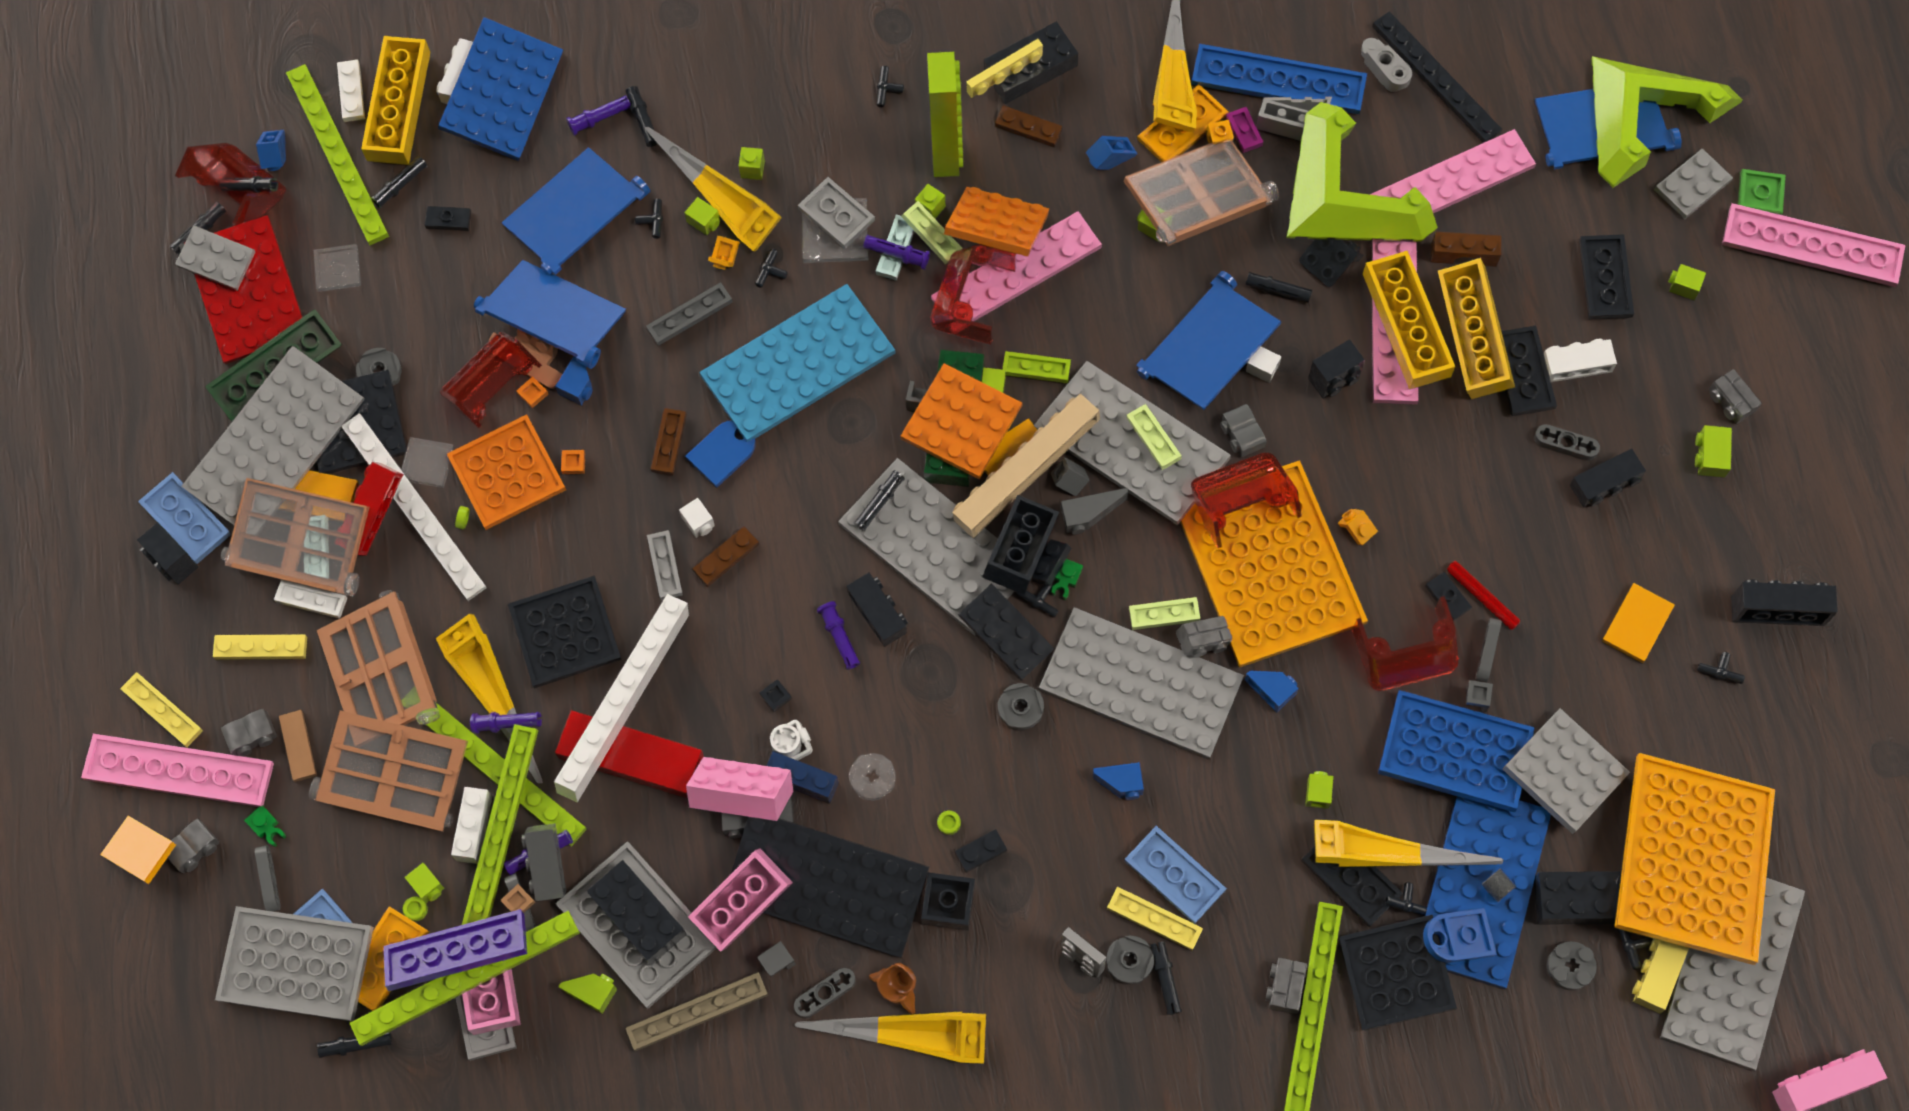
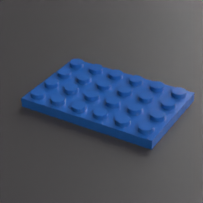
[438,17,563,161]
[1378,690,1534,812]

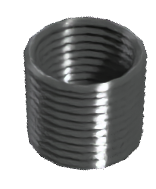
[1482,869,1516,902]

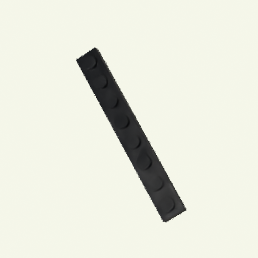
[1372,11,1502,143]

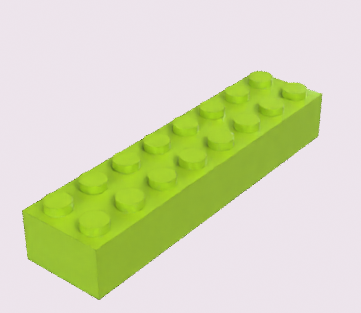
[927,52,963,177]

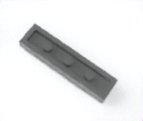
[646,282,733,346]

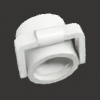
[770,720,813,761]

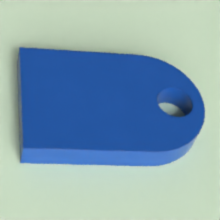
[685,420,756,488]
[1423,908,1497,963]

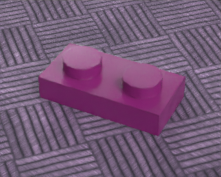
[1226,107,1263,153]

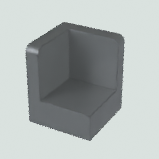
[906,381,928,412]
[1051,457,1090,496]
[1465,680,1493,713]
[757,941,796,977]

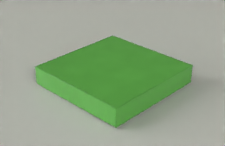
[1738,169,1786,215]

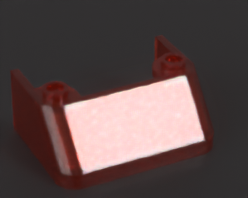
[175,143,286,226]
[931,244,1016,345]
[440,331,542,428]
[1191,453,1302,548]
[1352,596,1459,691]

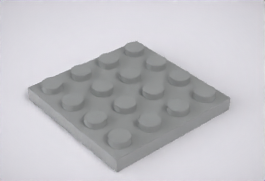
[1502,708,1630,834]

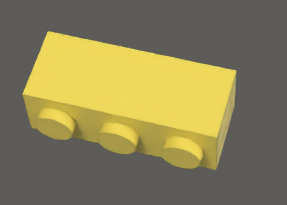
[1632,938,1689,1014]

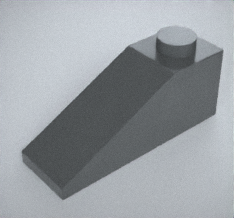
[1061,488,1128,535]

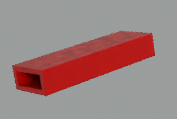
[555,710,704,798]

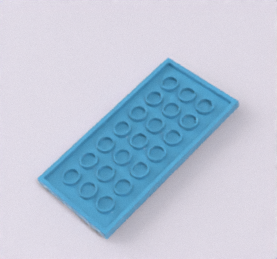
[699,284,895,442]

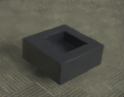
[759,679,792,712]

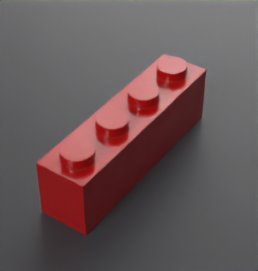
[335,462,404,555]

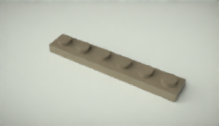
[626,972,768,1051]

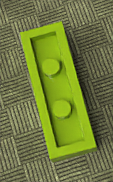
[1002,351,1071,383]

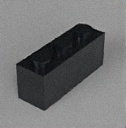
[1570,448,1646,508]
[846,572,908,647]

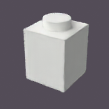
[1246,347,1281,383]
[679,498,715,538]

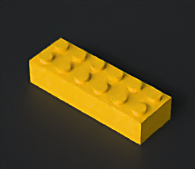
[361,36,430,165]
[1363,250,1455,390]
[1438,258,1515,399]

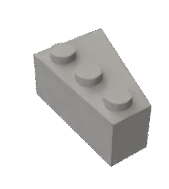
[1256,97,1332,141]

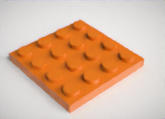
[944,187,1049,257]
[900,363,1022,479]
[447,414,566,530]

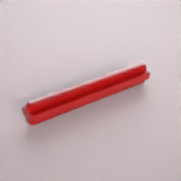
[1447,561,1520,630]

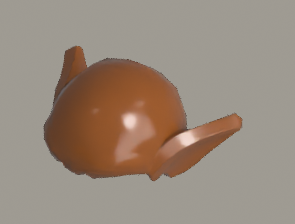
[869,963,916,1015]

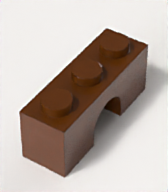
[1431,232,1501,267]

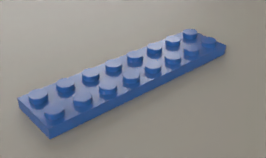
[1191,44,1367,114]

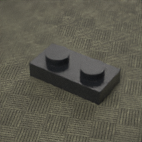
[1031,539,1072,586]
[955,829,1007,873]

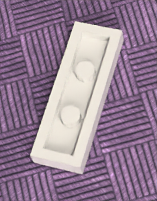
[337,60,365,122]
[274,579,347,619]

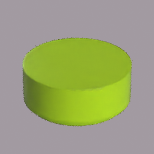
[455,506,470,529]
[937,811,961,835]
[403,897,428,921]

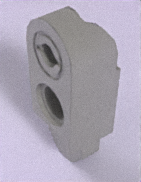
[1361,38,1412,92]

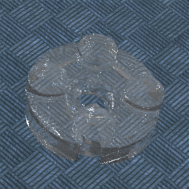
[849,753,896,801]

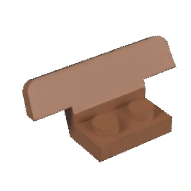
[486,329,562,389]

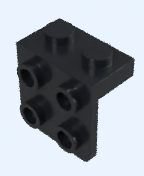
[1299,238,1364,287]

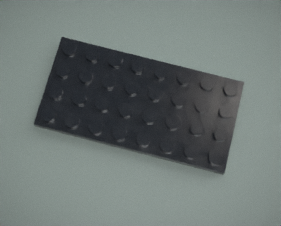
[731,817,930,958]

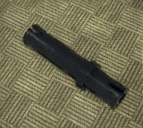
[625,86,658,147]
[371,156,427,208]
[219,176,278,193]
[170,201,227,255]
[1245,271,1312,303]
[853,470,905,532]
[1150,941,1182,1015]
[317,1032,392,1058]

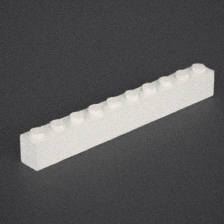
[554,594,689,802]

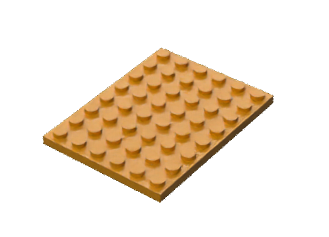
[1180,460,1368,668]
[1615,753,1775,965]

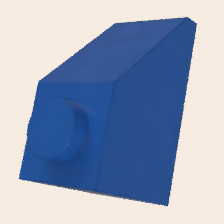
[256,130,286,171]
[1085,136,1138,170]
[555,356,593,406]
[1245,671,1299,713]
[1093,762,1144,800]

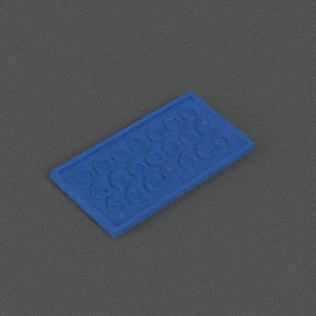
[1425,796,1551,990]

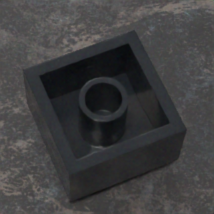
[1308,339,1365,399]
[137,522,199,585]
[921,872,975,931]

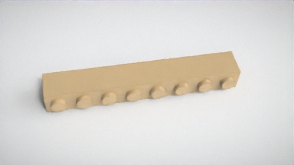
[952,394,1100,538]

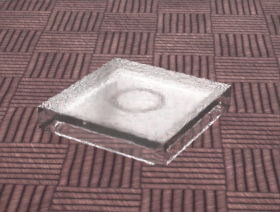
[313,244,361,292]
[401,437,455,488]

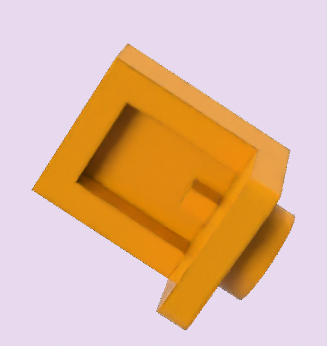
[1206,120,1234,144]
[708,236,740,270]
[1338,509,1378,545]

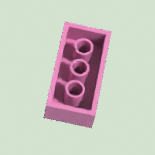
[686,757,793,821]
[688,849,793,952]
[462,969,521,1035]
[1772,1049,1887,1111]

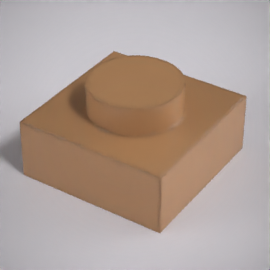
[501,884,535,913]

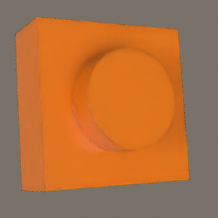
[516,377,548,408]
[561,450,585,474]

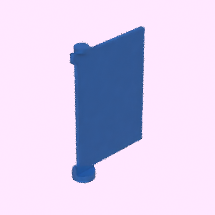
[1535,89,1682,169]
[502,147,651,275]
[474,260,626,369]
[1136,271,1281,410]

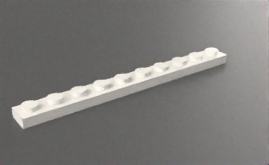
[341,413,486,601]

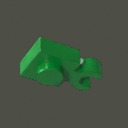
[1052,559,1083,600]
[244,805,286,847]

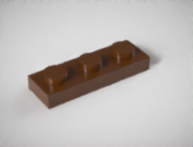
[995,105,1062,148]
[651,408,687,476]
[692,526,759,587]

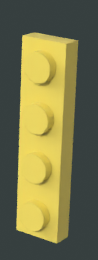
[966,39,1043,98]
[213,635,307,659]
[120,672,203,747]
[1107,887,1203,951]

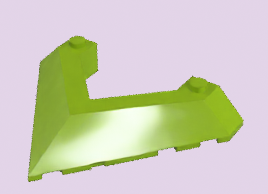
[1591,56,1743,188]
[1286,102,1438,242]

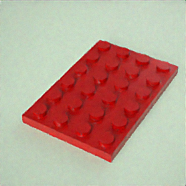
[184,215,303,364]

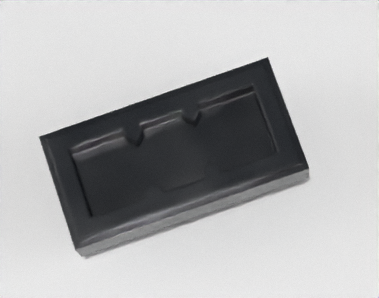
[425,206,471,231]
[1425,572,1472,621]

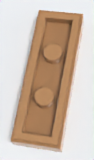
[279,710,317,782]

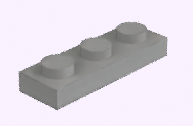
[647,530,683,600]

